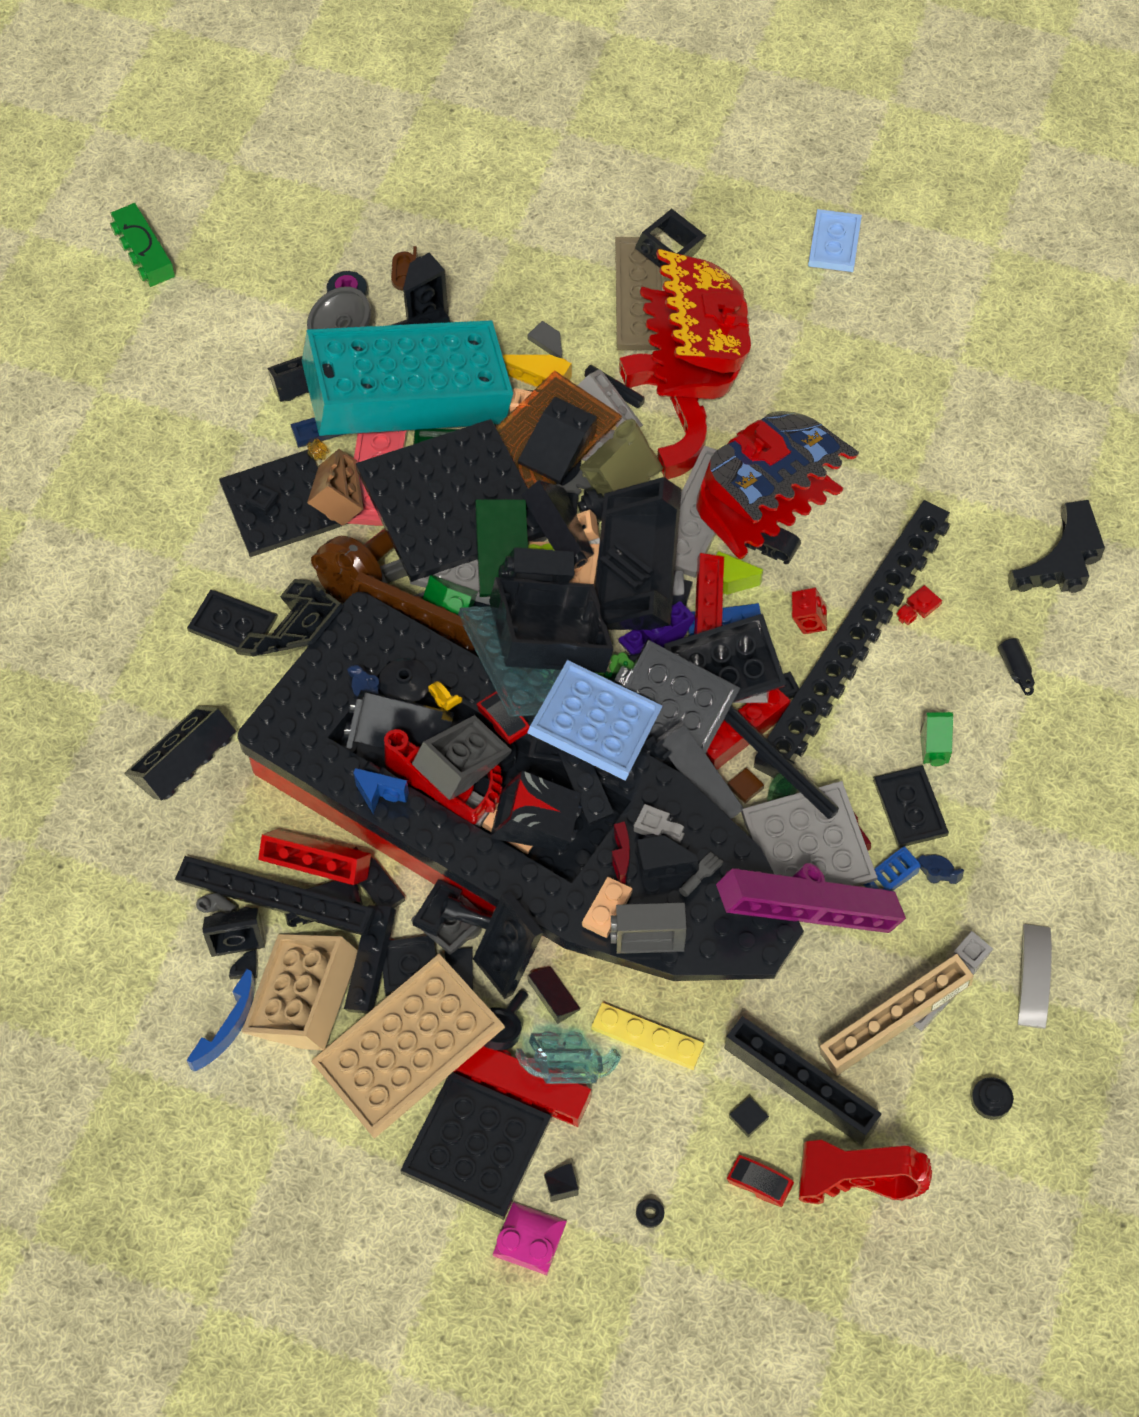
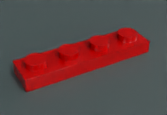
[694,553,724,635]

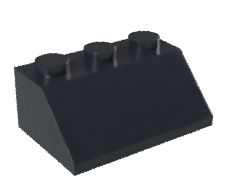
[403,252,449,319]

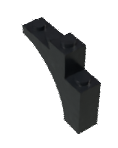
[1008,500,1105,593]

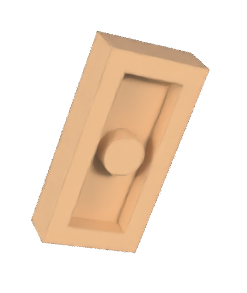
[582,877,632,938]

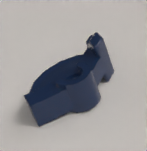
[347,665,380,698]
[916,855,964,884]

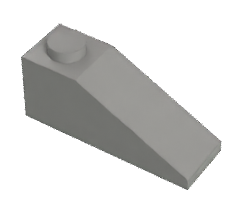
[573,369,643,428]

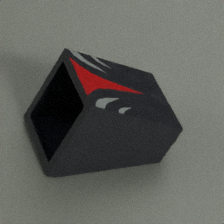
[490,771,582,851]

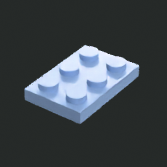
[808,209,862,272]

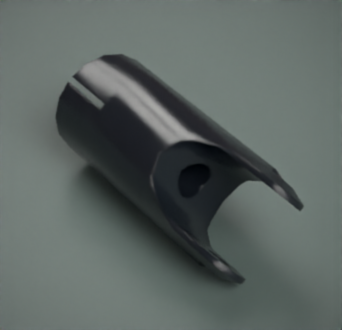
[998,638,1035,696]

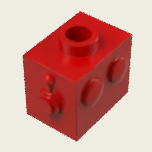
[792,587,827,634]

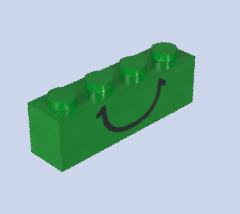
[110,203,175,287]

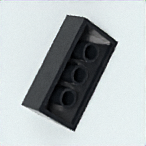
[124,705,237,801]

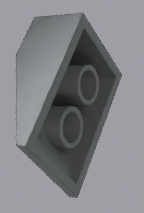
[412,715,512,800]

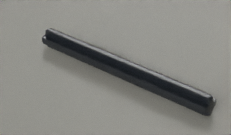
[724,706,839,819]

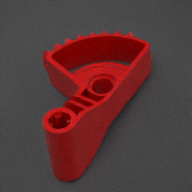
[384,729,502,825]
[799,1140,932,1204]

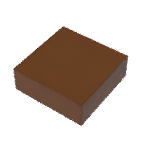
[727,768,764,804]

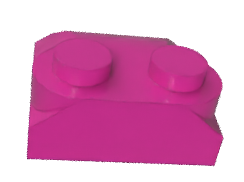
[493,1202,567,1275]

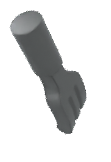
[679,852,724,897]

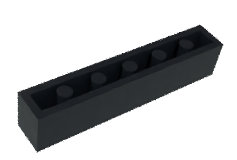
[724,1016,882,1146]

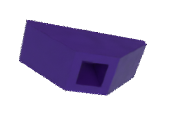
[618,601,695,655]

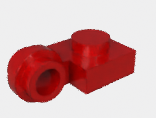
[897,585,943,625]

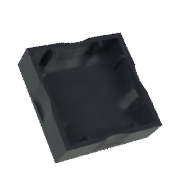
[489,577,613,673]

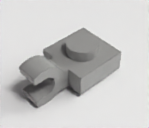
[634,804,684,844]

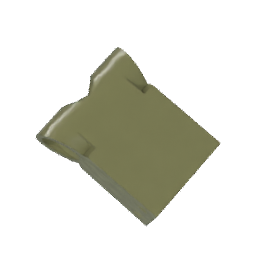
[580,419,663,498]

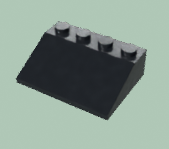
[664,613,787,703]

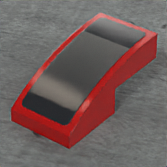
[477,690,530,744]
[727,1155,794,1207]

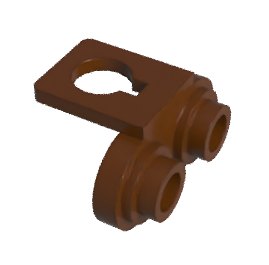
[391,246,418,291]

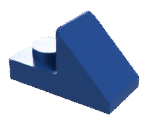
[354,768,409,814]

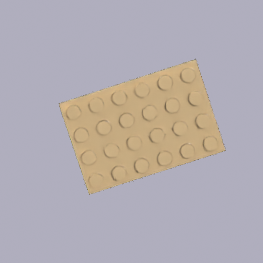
[311,954,505,1139]

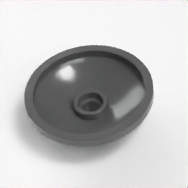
[307,287,371,329]

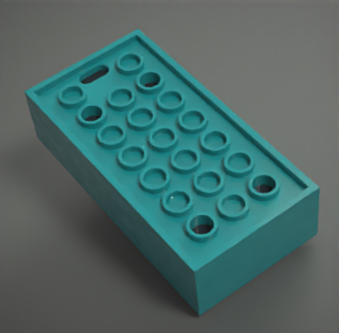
[302,320,513,436]

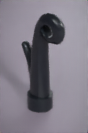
[440,896,492,930]

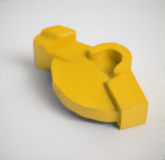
[428,681,462,711]

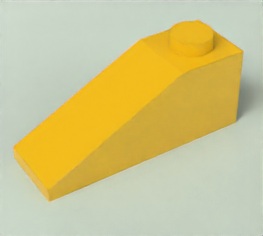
[502,354,572,390]

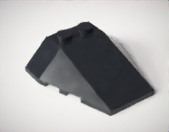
[235,579,344,657]

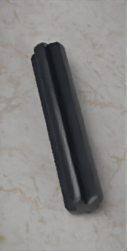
[584,365,645,409]

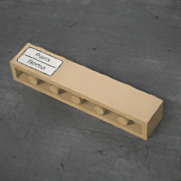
[820,954,974,1076]

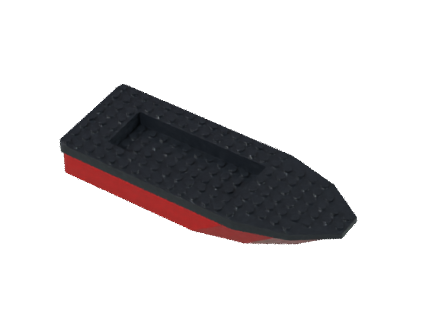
[237,592,804,981]

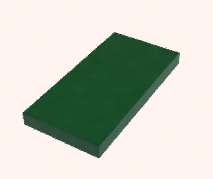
[475,500,528,597]

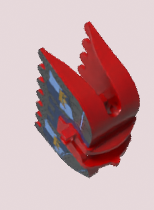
[696,411,859,559]

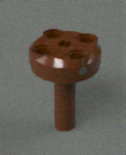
[311,528,394,604]

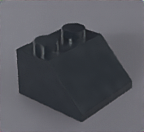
[202,907,265,957]

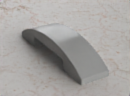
[1018,924,1052,1029]
[913,931,993,1032]

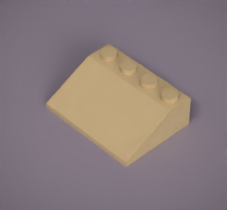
[242,934,358,1051]

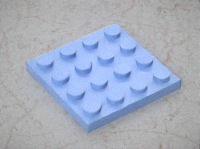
[528,660,662,781]

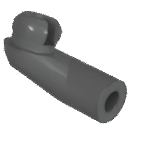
[196,893,238,913]

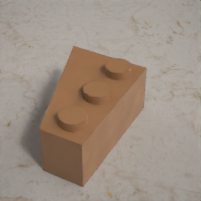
[307,449,363,526]

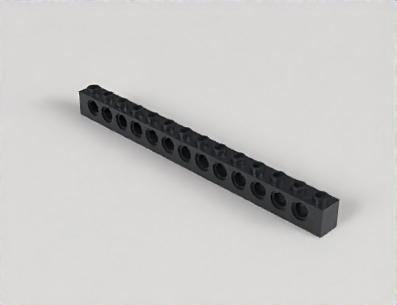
[753,500,951,782]

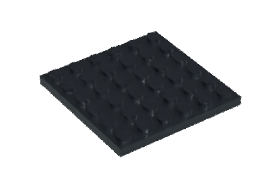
[356,419,545,582]

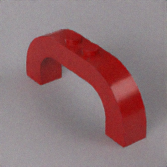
[619,354,707,479]

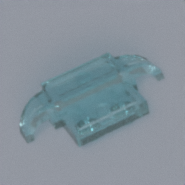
[516,1031,621,1084]

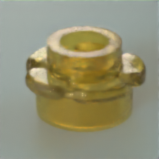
[307,439,329,461]

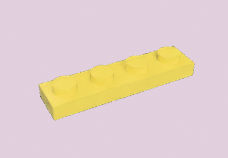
[591,1003,704,1070]

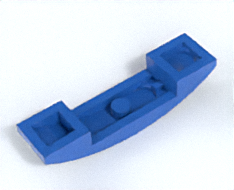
[187,969,255,1071]

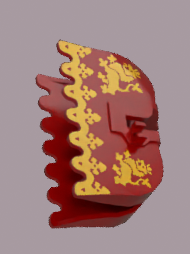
[640,249,751,399]

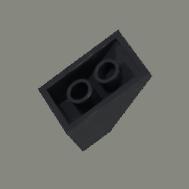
[518,397,597,484]

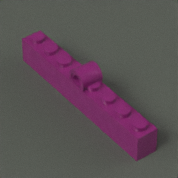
[716,863,906,933]

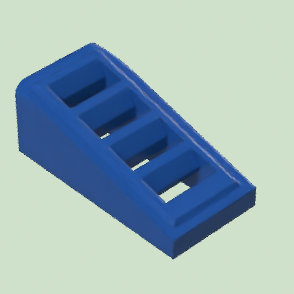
[863,846,921,891]

